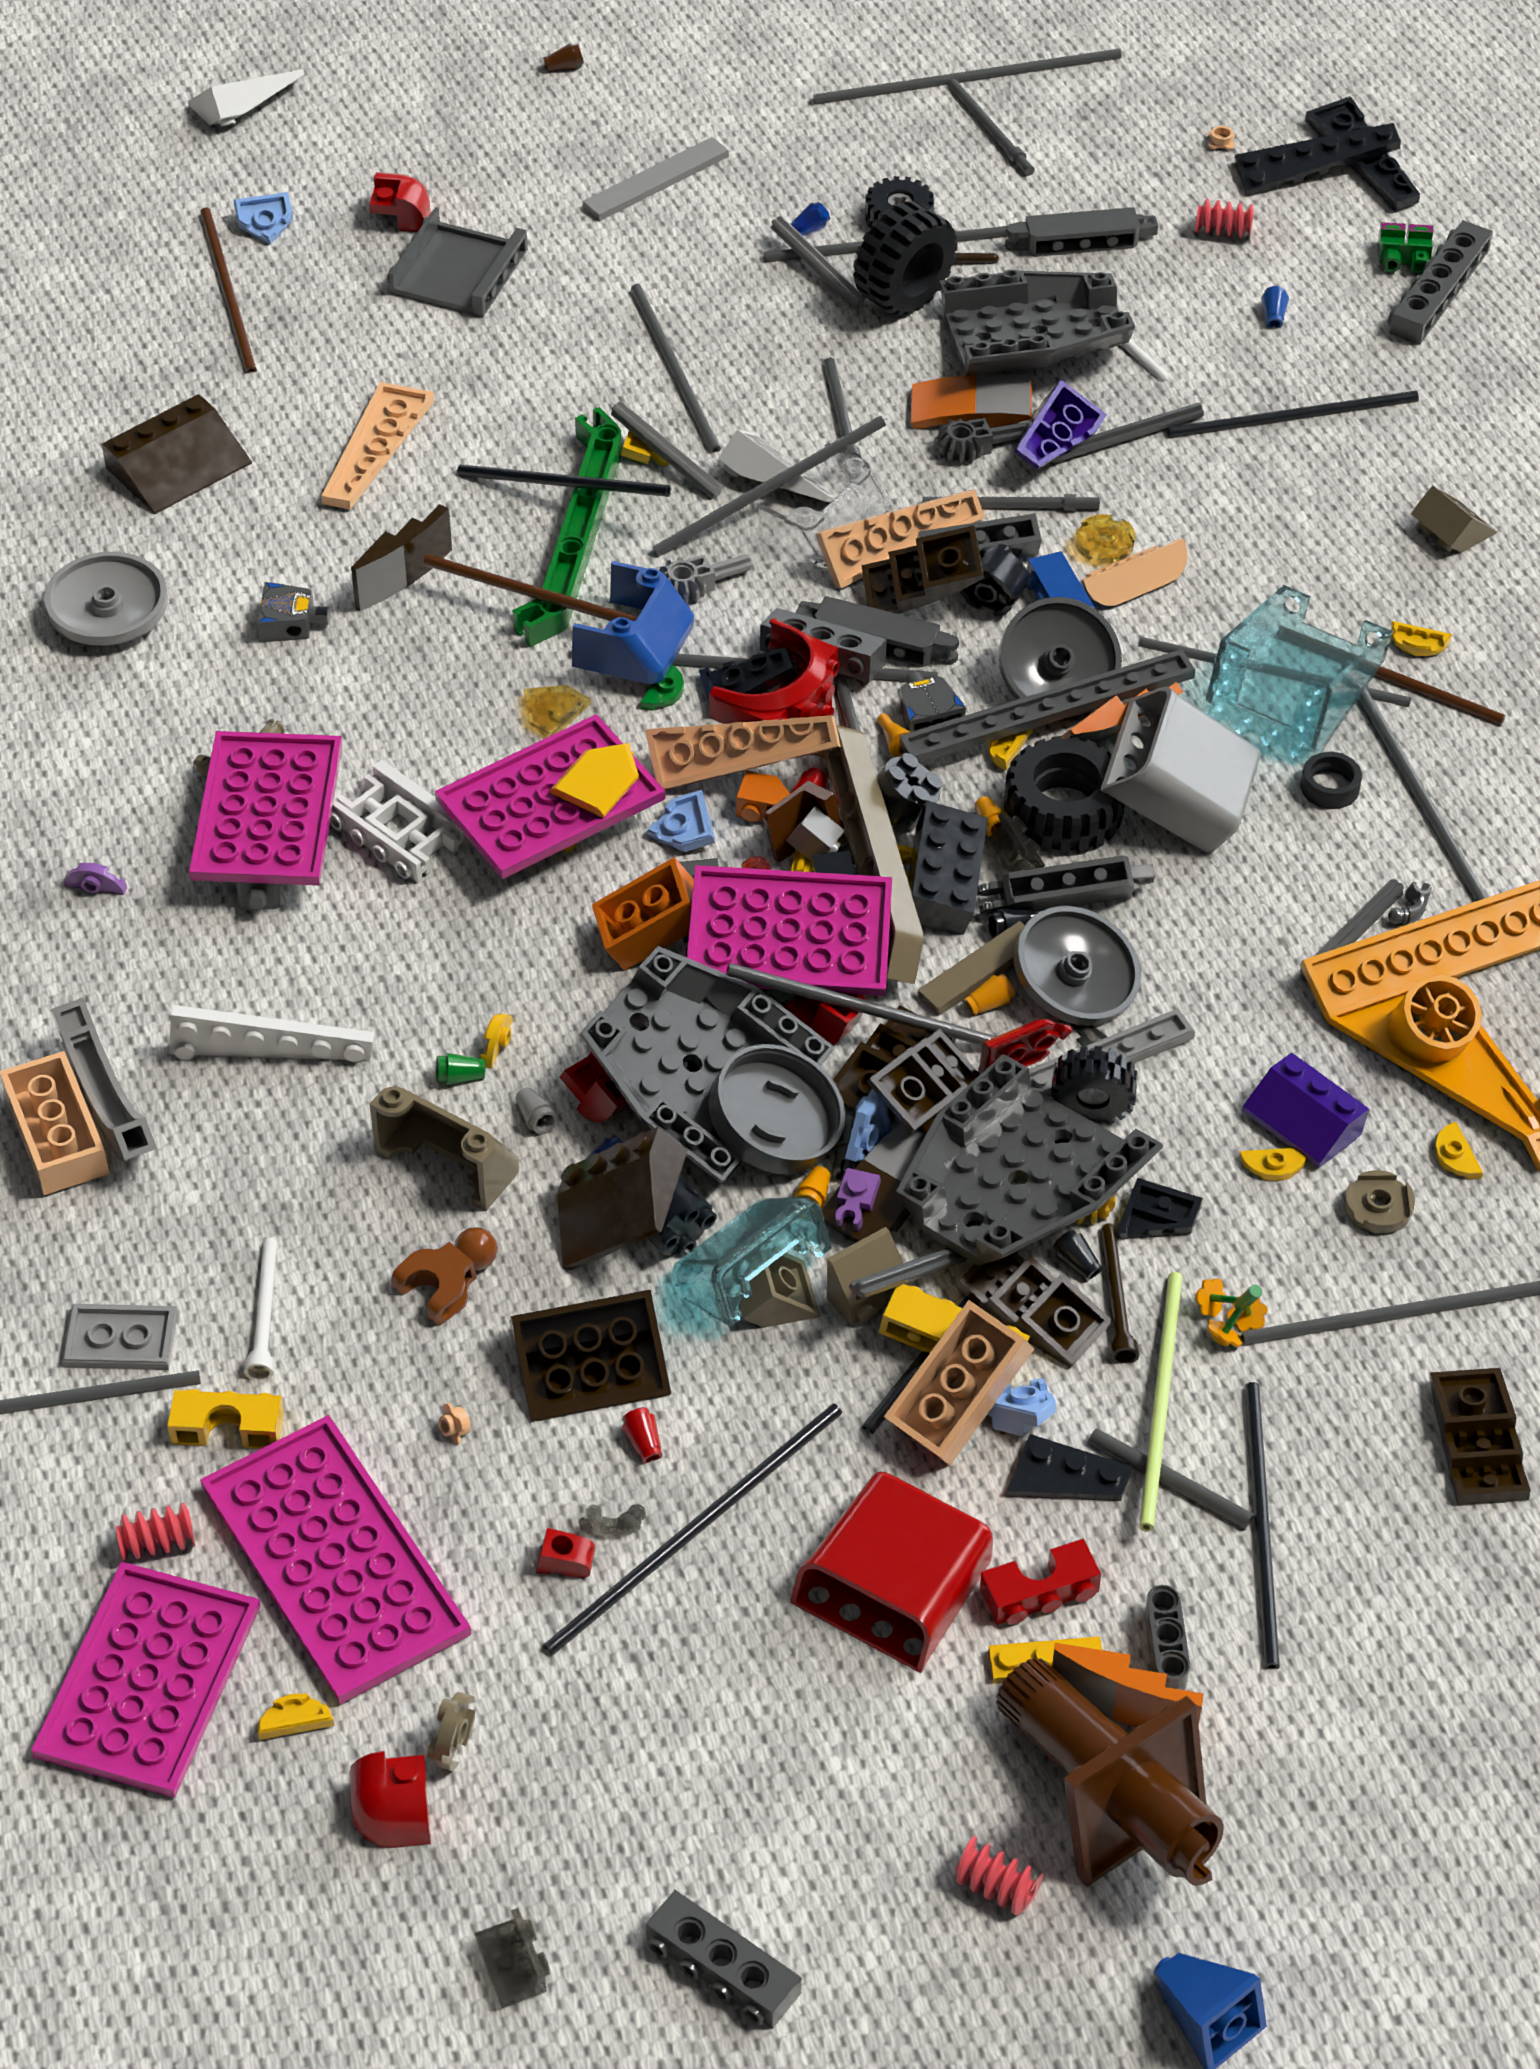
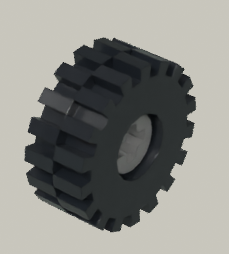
[865,176,934,228]
[1051,1046,1138,1124]

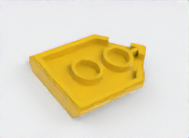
[550,743,639,818]

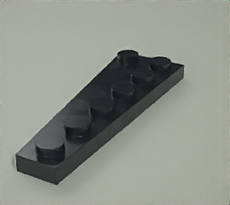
[1305,96,1420,211]
[1234,123,1401,196]

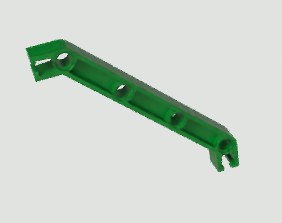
[512,407,622,647]

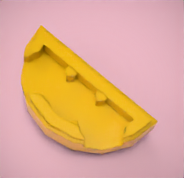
[1391,621,1452,657]
[988,728,1033,771]
[480,1013,513,1069]
[1434,1121,1483,1180]
[1239,1148,1307,1182]
[258,1693,335,1740]

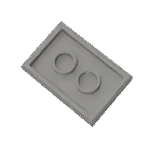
[62,1304,178,1370]

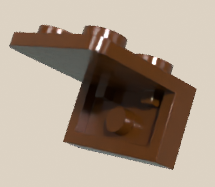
[763,781,847,863]

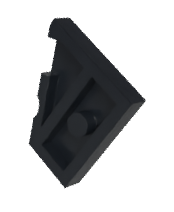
[1116,1178,1203,1239]

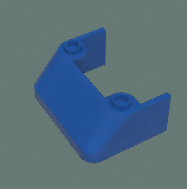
[572,561,694,684]

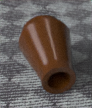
[543,43,584,73]

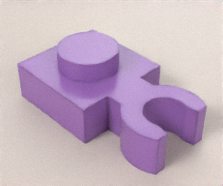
[835,1168,881,1231]

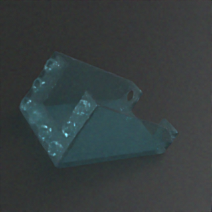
[1202,585,1393,764]

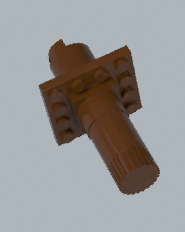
[996,1658,1224,1887]

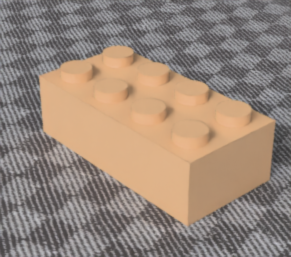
[0,1051,110,1195]
[884,1300,1034,1466]

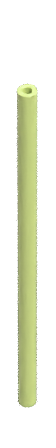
[1139,1272,1182,1532]

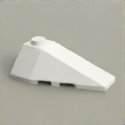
[188,69,304,127]
[718,429,837,503]

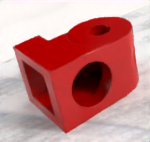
[535,1528,596,1578]

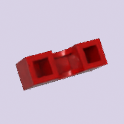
[980,1538,1101,1625]

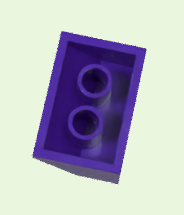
[1241,1053,1370,1168]

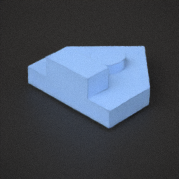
[233,192,293,244]
[647,790,716,852]
[845,1089,891,1161]
[987,1378,1056,1436]

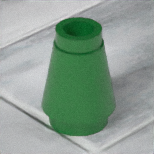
[435,1052,485,1086]

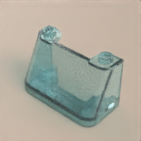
[671,1198,832,1327]

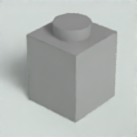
[786,806,844,861]

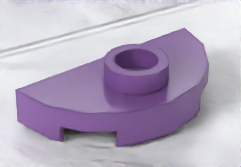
[64,863,127,895]

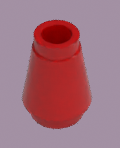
[622,1407,663,1464]

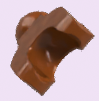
[391,1227,498,1325]

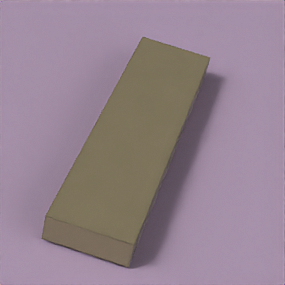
[918,921,1025,1016]

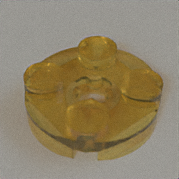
[1075,514,1136,565]

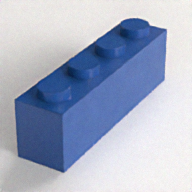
[1027,551,1095,609]

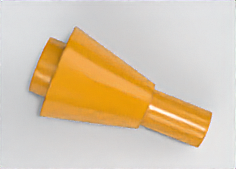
[877,713,910,757]

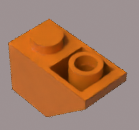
[736,770,790,822]

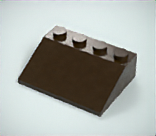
[102,394,252,514]
[557,1126,688,1270]
[509,1289,672,1421]

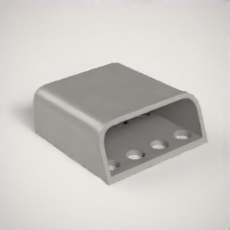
[1101,687,1260,853]

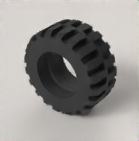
[853,201,958,316]
[1004,736,1125,855]

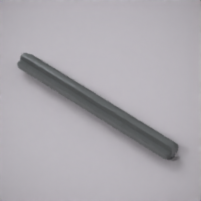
[1049,403,1204,464]

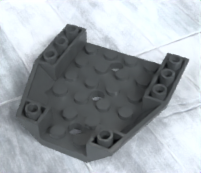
[940,270,1135,377]
[579,946,835,1184]
[896,1054,1163,1266]

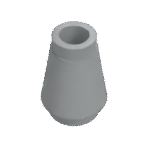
[515,1087,557,1134]

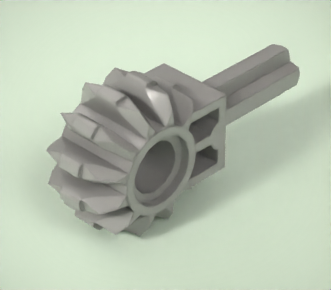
[659,554,752,603]

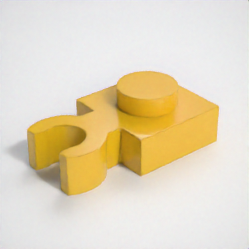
[620,431,670,466]

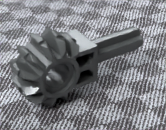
[936,418,1029,465]

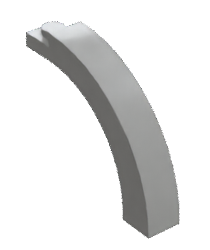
[50,997,157,1161]

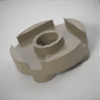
[1344,1170,1415,1233]
[427,1692,476,1771]

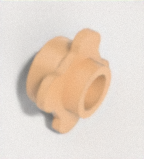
[1208,126,1235,150]
[439,1403,471,1445]

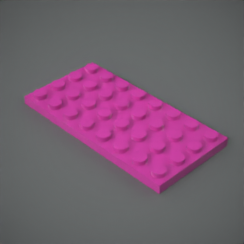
[200,1415,472,1704]

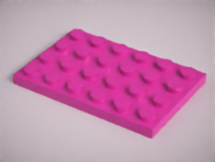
[435,714,665,879]
[189,731,343,886]
[687,865,892,996]
[31,1561,261,1798]

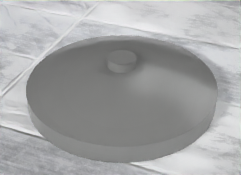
[44,552,168,646]

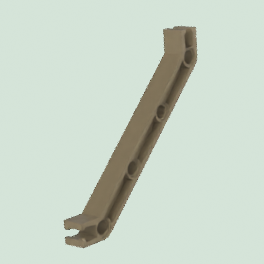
[811,725,923,984]

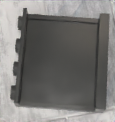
[387,207,528,318]

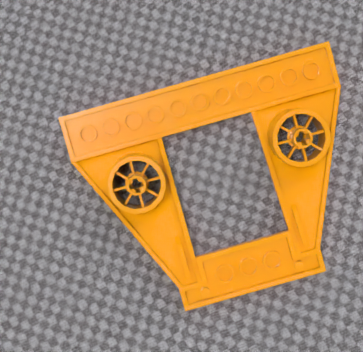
[1300,880,1540,1171]

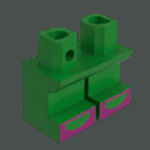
[1378,222,1434,274]

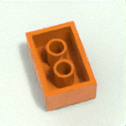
[591,857,694,971]

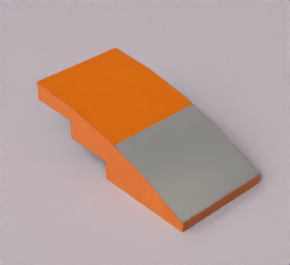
[911,374,1032,429]
[1061,682,1184,742]
[1052,1643,1204,1727]

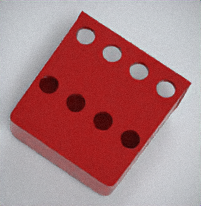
[790,1472,993,1673]

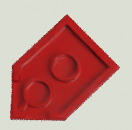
[978,1019,1073,1074]

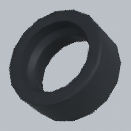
[1300,751,1363,809]

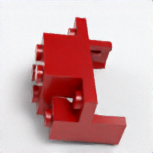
[709,618,840,724]

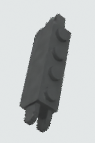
[1005,207,1158,257]
[795,596,959,667]
[977,855,1156,915]

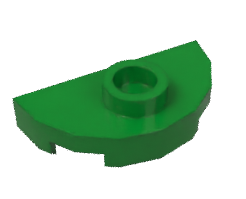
[640,665,684,710]

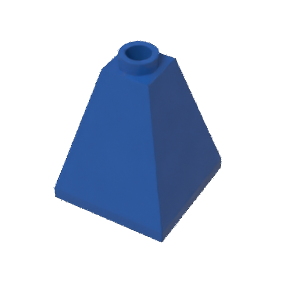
[1154,1952,1267,2069]

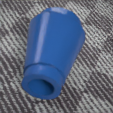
[1261,286,1289,328]

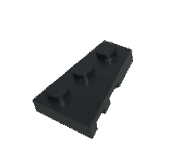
[699,647,797,703]
[1006,1434,1133,1501]

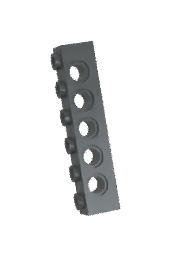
[1388,220,1493,345]

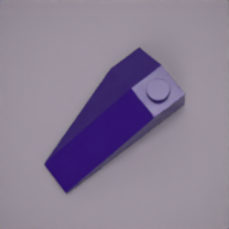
[1014,380,1107,470]

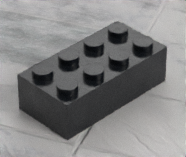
[907,800,988,935]

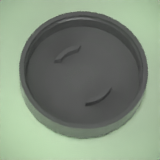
[708,1044,845,1174]

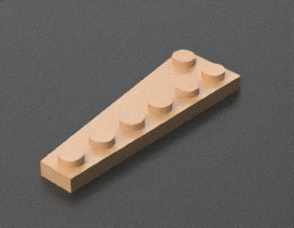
[321,382,434,510]
[815,490,985,589]
[645,715,841,790]

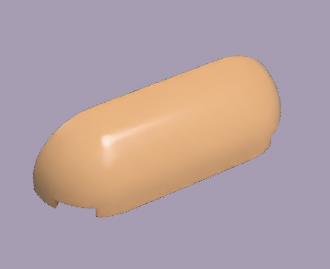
[1080,538,1187,606]

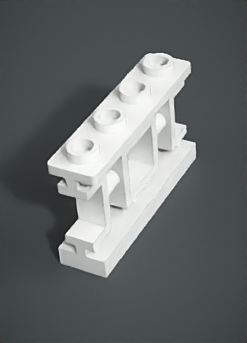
[330,759,471,884]

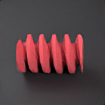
[1195,198,1254,239]
[116,1502,196,1562]
[956,1836,1043,1916]

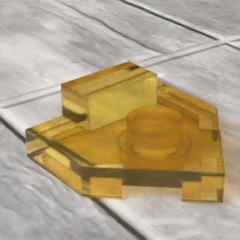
[523,685,591,737]

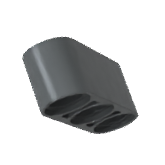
[1144,1585,1190,1690]

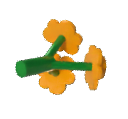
[1195,1278,1268,1347]

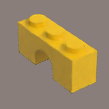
[167,1389,284,1449]

